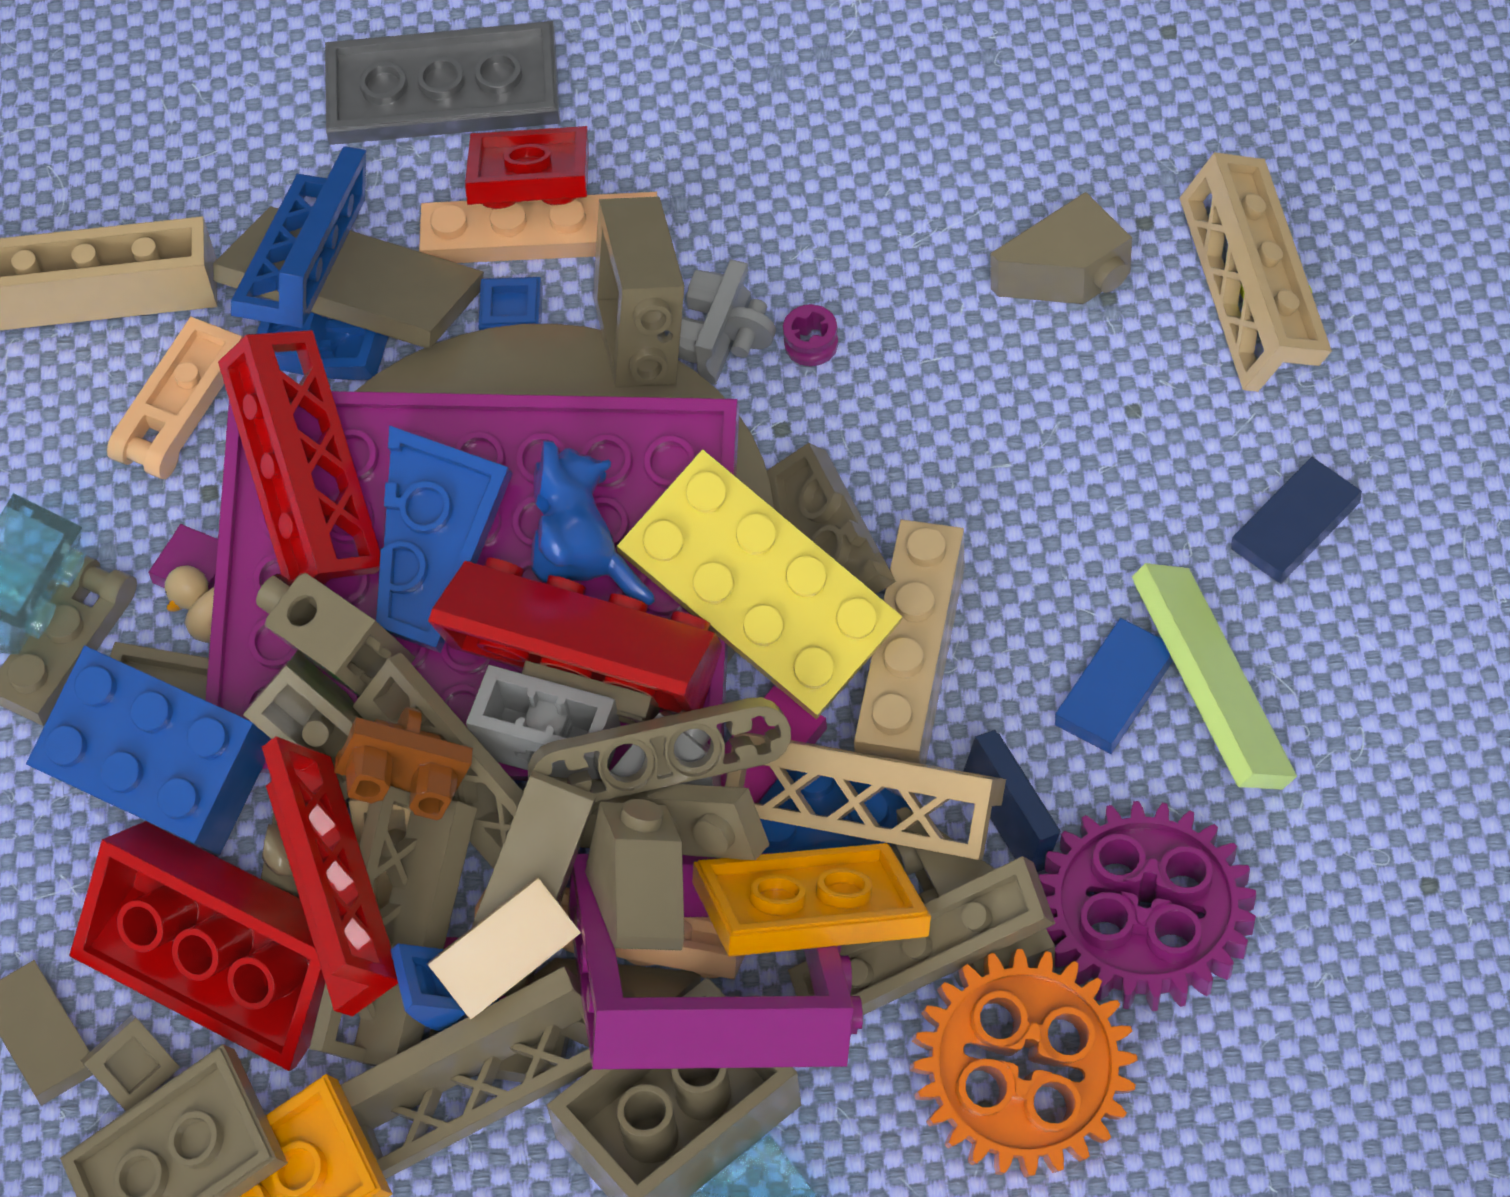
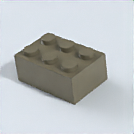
[547,977,801,1197]

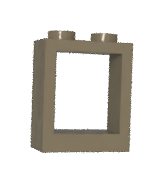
[593,197,685,387]

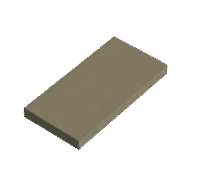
[213,206,484,349]

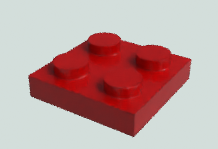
[465,126,589,209]

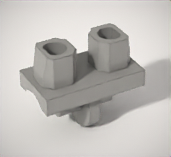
[668,259,776,385]

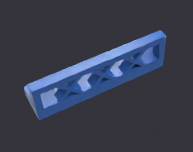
[231,146,366,328]

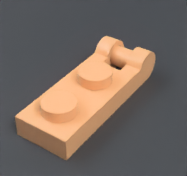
[107,316,243,479]

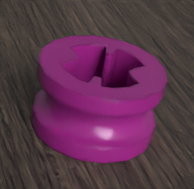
[783,304,839,367]

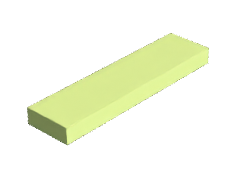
[1132,563,1297,790]

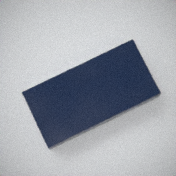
[1231,457,1362,584]
[963,730,1061,872]

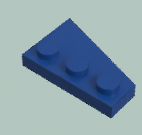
[376,425,513,653]

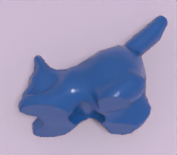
[531,440,655,605]

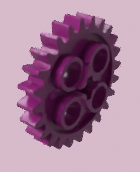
[1039,801,1256,1011]

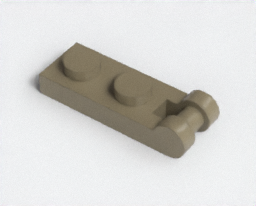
[0,553,137,726]

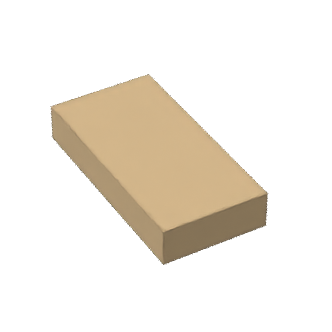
[426,877,581,1020]

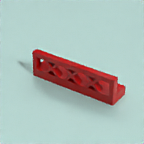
[218,330,381,585]
[262,736,398,1017]

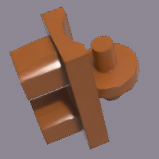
[334,707,473,821]

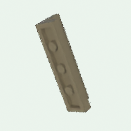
[353,652,523,869]
[309,786,477,1066]
[341,966,592,1179]

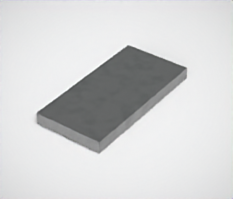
[325,21,560,145]

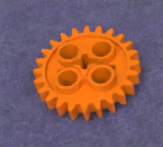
[910,949,1138,1178]

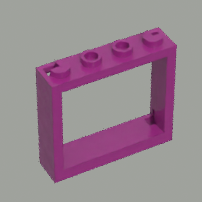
[568,853,863,1070]

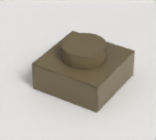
[80,1015,180,1111]

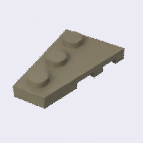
[767,443,896,594]

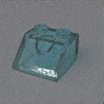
[0,493,86,654]

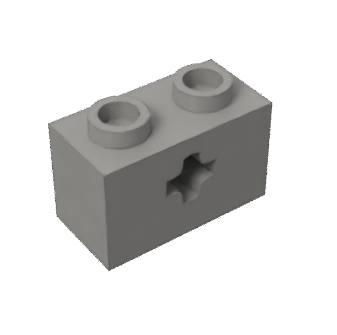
[466,665,620,779]

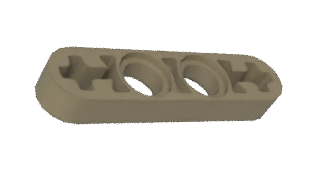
[528,697,791,802]

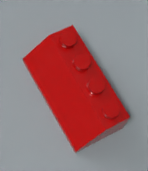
[428,557,723,714]
[69,821,325,1071]

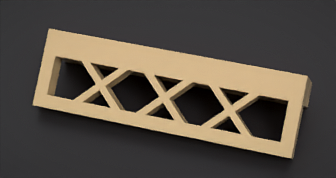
[1179,152,1332,392]
[725,733,1006,860]

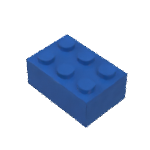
[26,645,271,855]

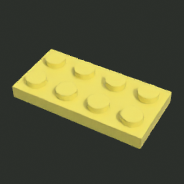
[617,449,902,720]

